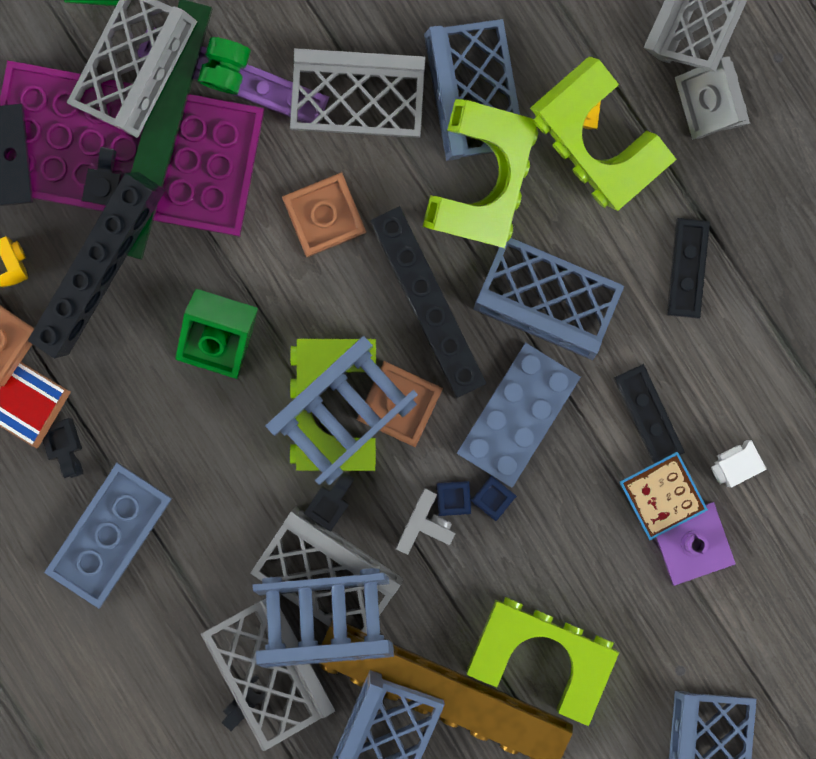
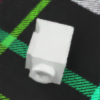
[711,440,767,488]

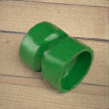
[197,37,251,95]

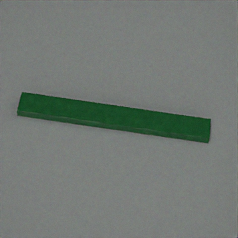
[127,0,213,260]

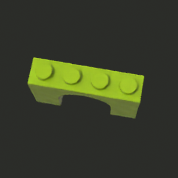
[530,56,677,211]
[422,99,538,248]
[290,339,376,471]
[466,597,619,726]

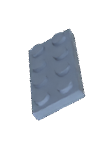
[457,343,581,488]
[44,463,173,609]

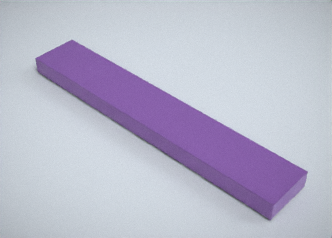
[138,27,330,124]

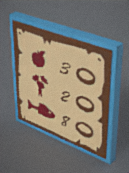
[619,452,708,540]

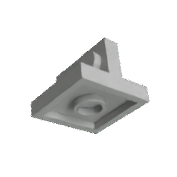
[675,56,750,140]
[396,488,456,555]

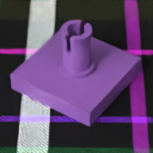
[656,502,736,586]

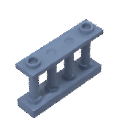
[265,336,418,485]
[253,568,394,668]

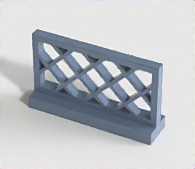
[424,19,520,161]
[473,238,624,360]
[332,670,445,759]
[669,691,757,759]

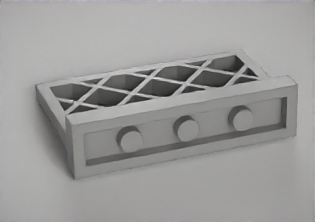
[67,0,197,138]
[644,0,747,72]
[290,48,425,138]
[250,506,403,634]
[201,598,335,751]

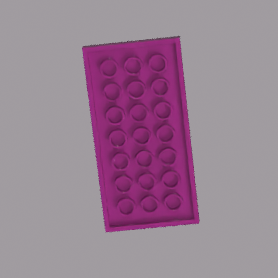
[0,60,265,237]

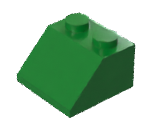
[175,289,258,379]

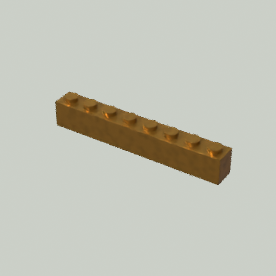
[319,620,573,759]

